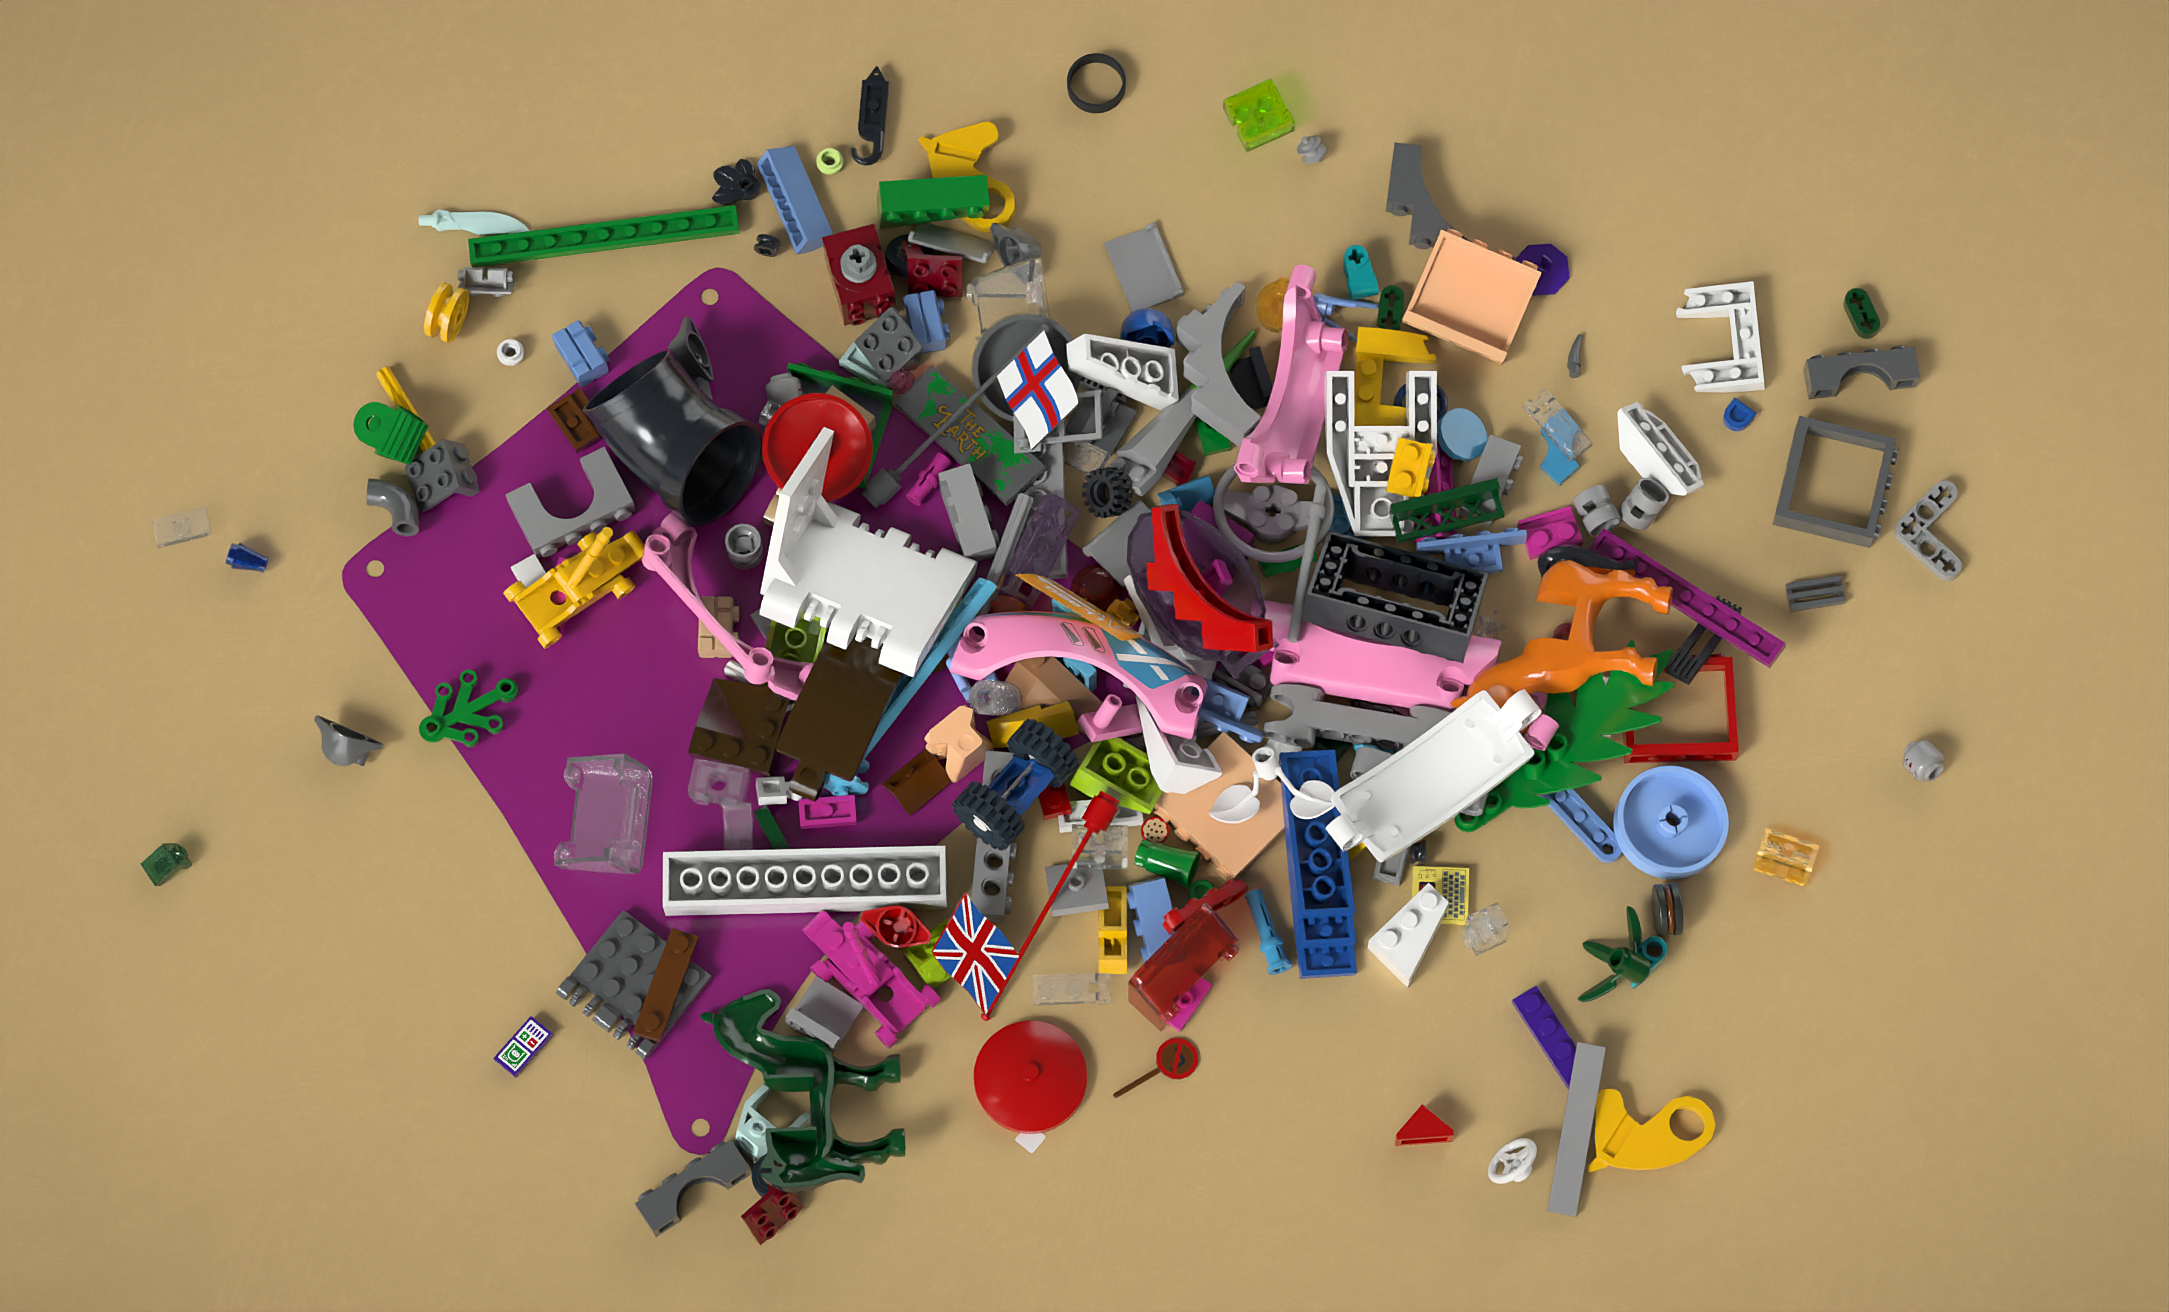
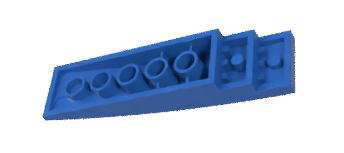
[1279,750,1357,979]

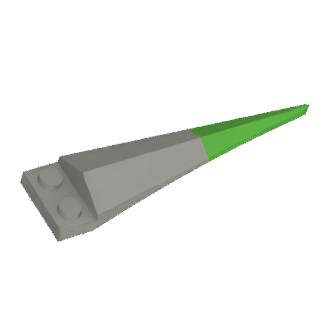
[1106,329,1256,496]

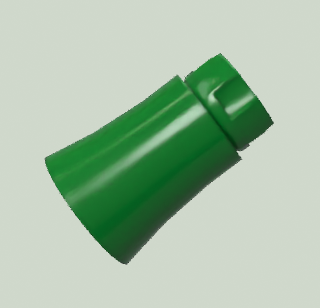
[1134,839,1200,889]

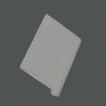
[908,223,996,264]
[1104,223,1184,312]
[1082,500,1155,587]

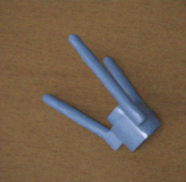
[1313,292,1379,342]

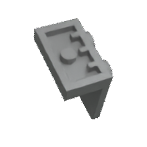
[786,977,863,1054]

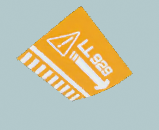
[1016,574,1146,641]

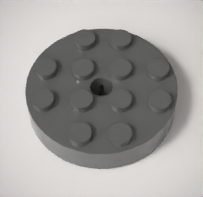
[971,313,1081,422]

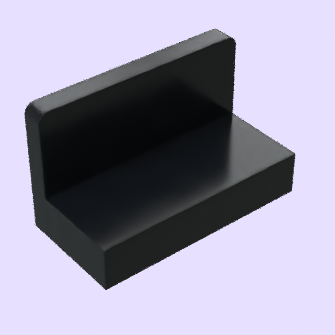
[1230,346,1273,410]

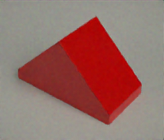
[1395,1104,1454,1146]

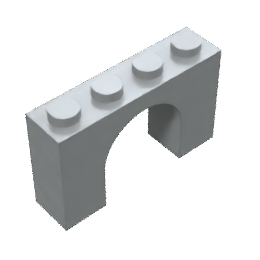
[505,447,635,558]

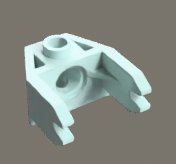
[734,1083,811,1163]

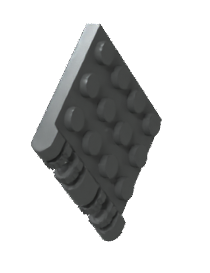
[556,910,712,1060]

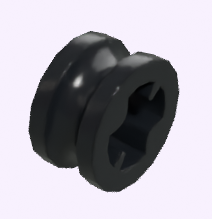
[754,234,780,257]
[1410,840,1426,865]

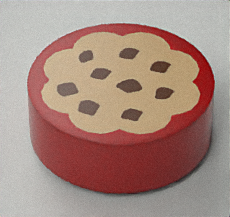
[1140,817,1169,843]

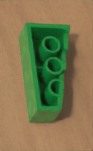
[877,175,990,229]

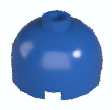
[1120,308,1175,348]

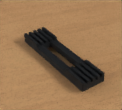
[1664,596,1742,685]

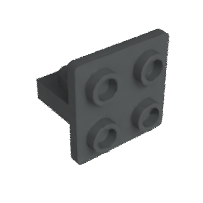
[855,307,924,382]
[1065,387,1136,457]

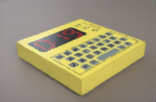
[1412,866,1469,925]

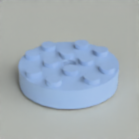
[1613,766,1729,880]

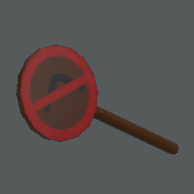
[1113,1038,1198,1098]

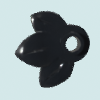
[712,159,760,205]

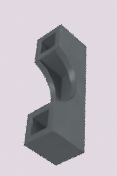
[1803,345,1920,400]
[635,1140,752,1237]

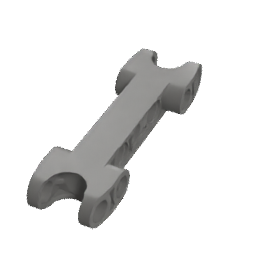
[1263,684,1451,751]

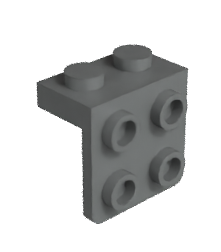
[405,439,480,512]

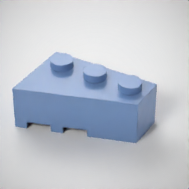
[1126,876,1185,969]

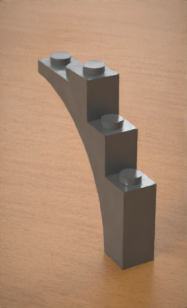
[1386,142,1516,261]

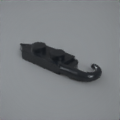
[851,66,889,166]

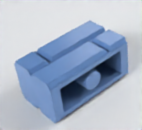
[903,290,950,355]
[551,320,610,387]

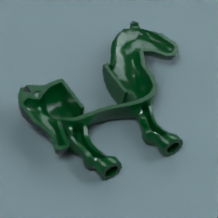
[700,989,906,1193]

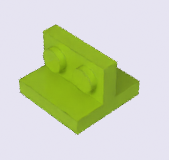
[901,919,951,989]

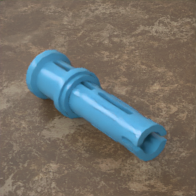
[1245,889,1293,975]

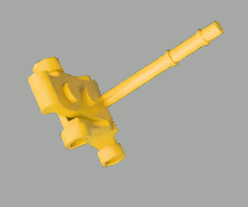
[503,527,645,649]

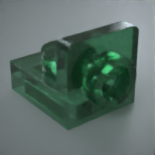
[141,843,192,886]

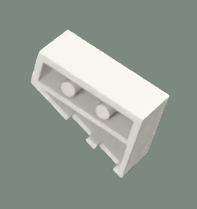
[1368,883,1449,988]

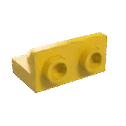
[1385,438,1435,498]

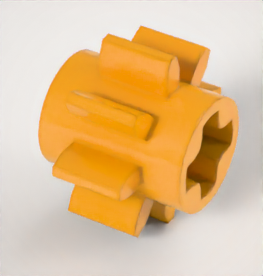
[1106,598,1139,628]

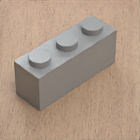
[1459,434,1523,527]

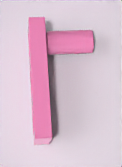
[1078,694,1143,742]

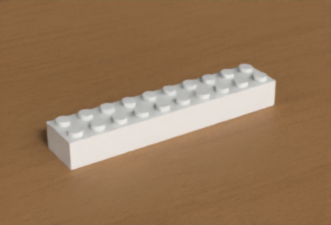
[663,846,947,916]

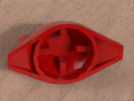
[861,906,932,948]

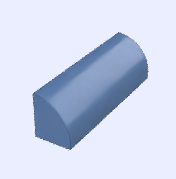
[757,146,833,254]

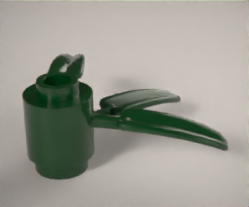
[1578,906,1650,1002]

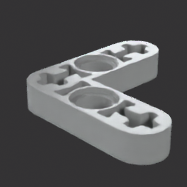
[1894,480,1962,581]

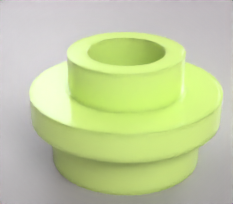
[816,148,843,175]

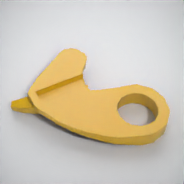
[917,121,1015,233]
[1586,1089,1716,1173]

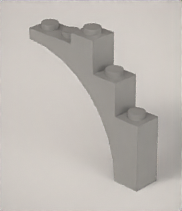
[1176,281,1261,447]

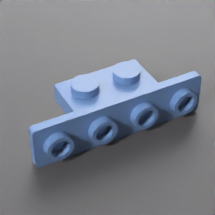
[1416,528,1527,574]
[1191,676,1265,743]

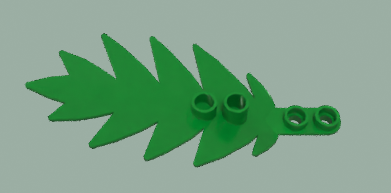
[1454,640,1675,833]

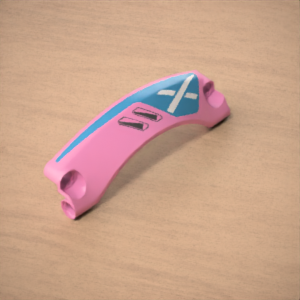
[950,611,1208,740]

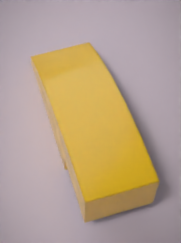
[986,701,1079,748]
[1099,886,1127,974]

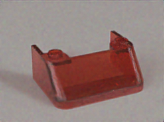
[1128,903,1240,1031]

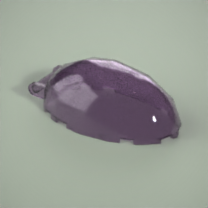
[1127,510,1280,680]

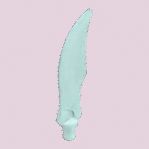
[419,209,530,235]

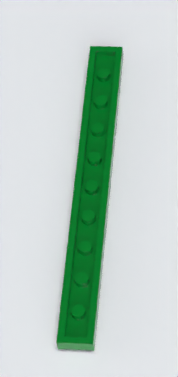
[468,205,740,268]

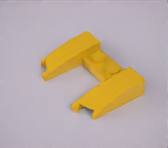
[1354,327,1437,426]

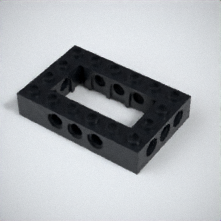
[1301,531,1489,663]

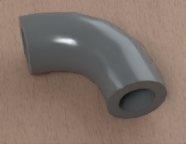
[367,478,420,536]

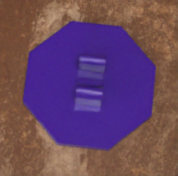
[1516,244,1569,296]

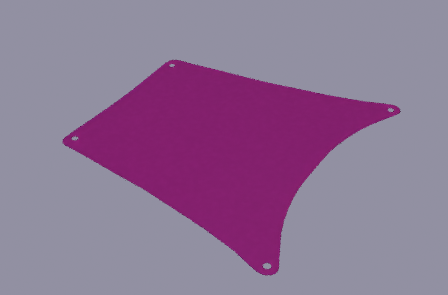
[342,268,1261,1155]

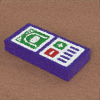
[493,1016,553,1078]

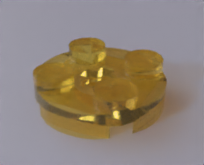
[1256,278,1289,333]

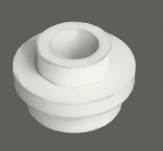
[497,339,524,366]

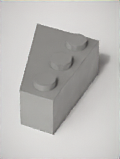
[939,463,1000,562]

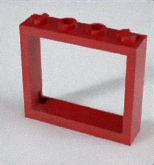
[1622,654,1739,764]

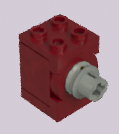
[822,224,896,326]

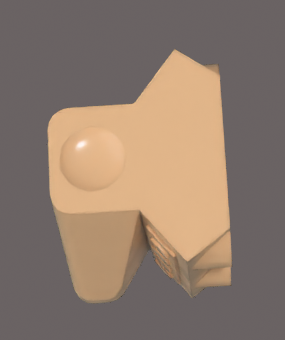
[924,705,994,783]

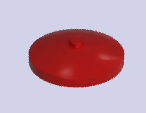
[762,393,873,503]
[974,1021,1087,1134]

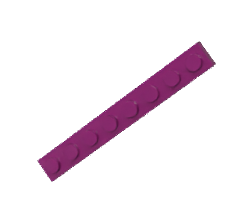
[1588,528,1786,668]

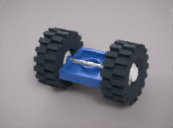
[952,719,1079,851]

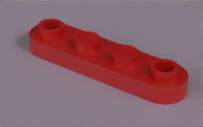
[1162,878,1249,935]

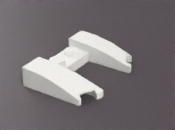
[1676,281,1765,393]

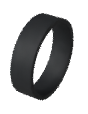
[1067,53,1126,113]

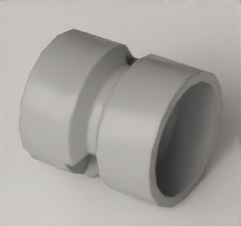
[1619,478,1669,530]
[1573,485,1621,536]
[725,524,763,570]

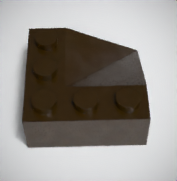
[688,678,794,777]

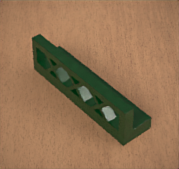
[1389,478,1505,544]

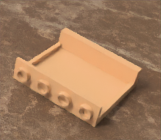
[1402,228,1542,365]
[1154,732,1285,880]

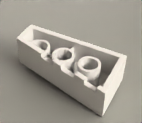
[1066,334,1179,410]

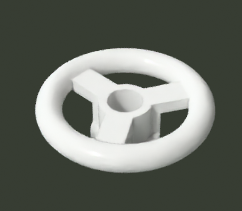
[1488,1138,1537,1184]

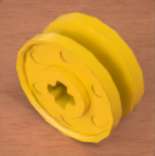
[424,282,469,344]

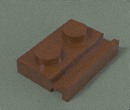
[546,387,601,454]

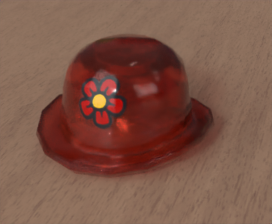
[1070,564,1123,612]

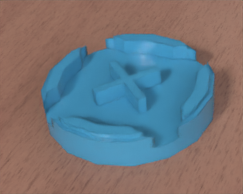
[1437,408,1487,462]

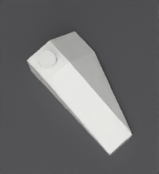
[1136,696,1222,794]

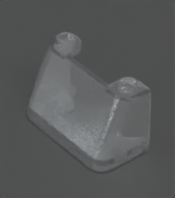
[967,258,1050,346]
[554,753,652,874]

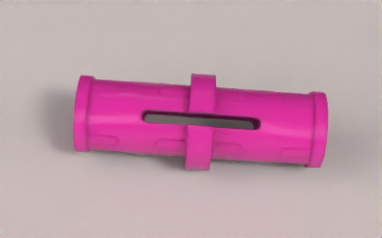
[906,453,951,506]

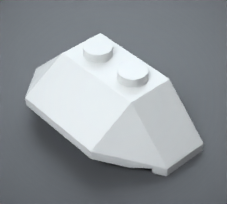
[1618,402,1704,496]

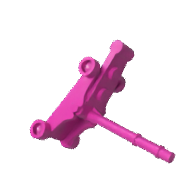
[802,910,941,1049]

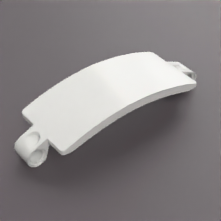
[1326,689,1542,862]

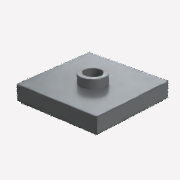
[1045,859,1109,917]

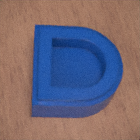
[1723,398,1757,431]

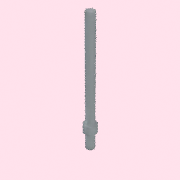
[1287,485,1327,643]

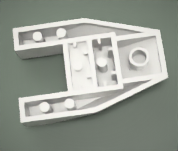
[1324,371,1437,536]

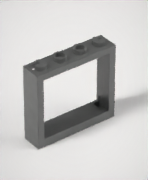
[1773,416,1899,548]

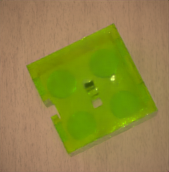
[1223,78,1295,152]

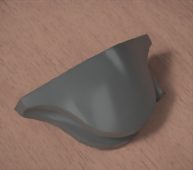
[990,223,1041,285]
[667,316,714,382]
[314,715,384,766]

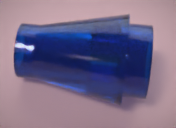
[226,543,269,573]

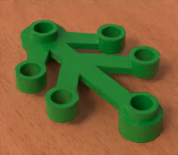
[419,669,519,747]

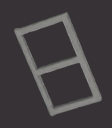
[1041,390,1103,445]

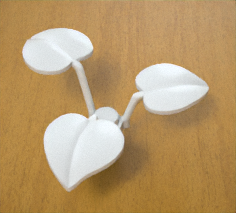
[1208,739,1335,823]

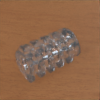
[969,680,1022,716]

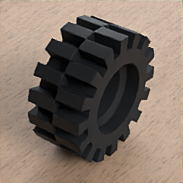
[1082,467,1133,518]

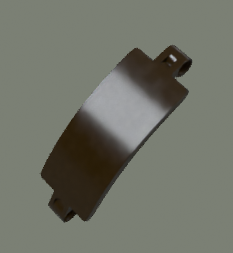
[776,633,904,802]

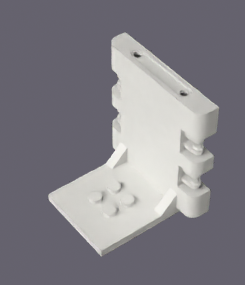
[759,427,978,677]

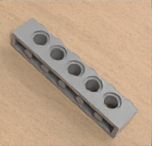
[971,751,1017,922]

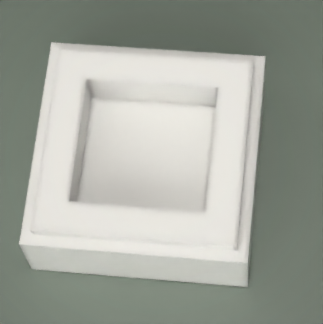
[511,554,546,588]

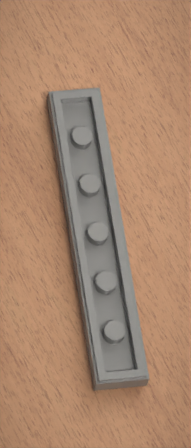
[1547,1042,1606,1217]

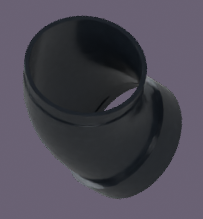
[582,349,763,526]

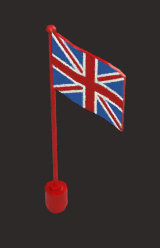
[931,790,1120,1021]

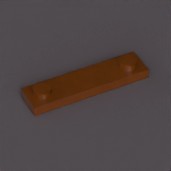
[633,928,699,1043]

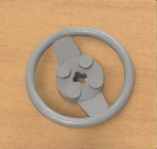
[1213,464,1334,563]

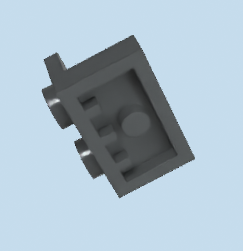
[1212,651,1274,709]

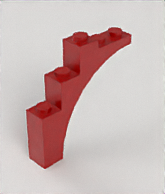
[1146,504,1274,652]

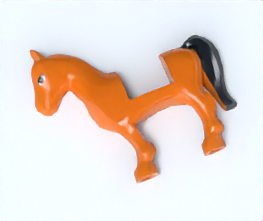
[1451,544,1673,735]

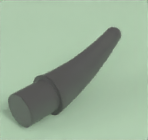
[1567,334,1583,378]

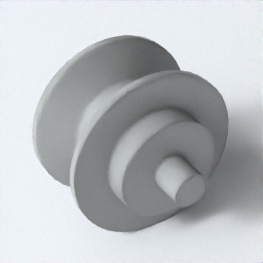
[1297,135,1327,164]

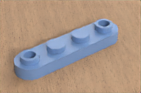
[1538,789,1622,863]

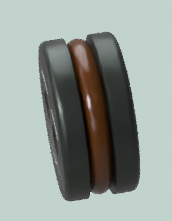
[1652,882,1684,936]

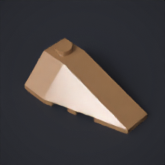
[999,656,1102,735]

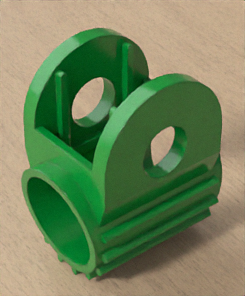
[353,402,429,465]

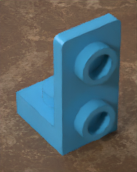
[1158,475,1215,523]

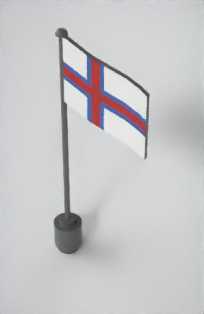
[862,324,1079,508]

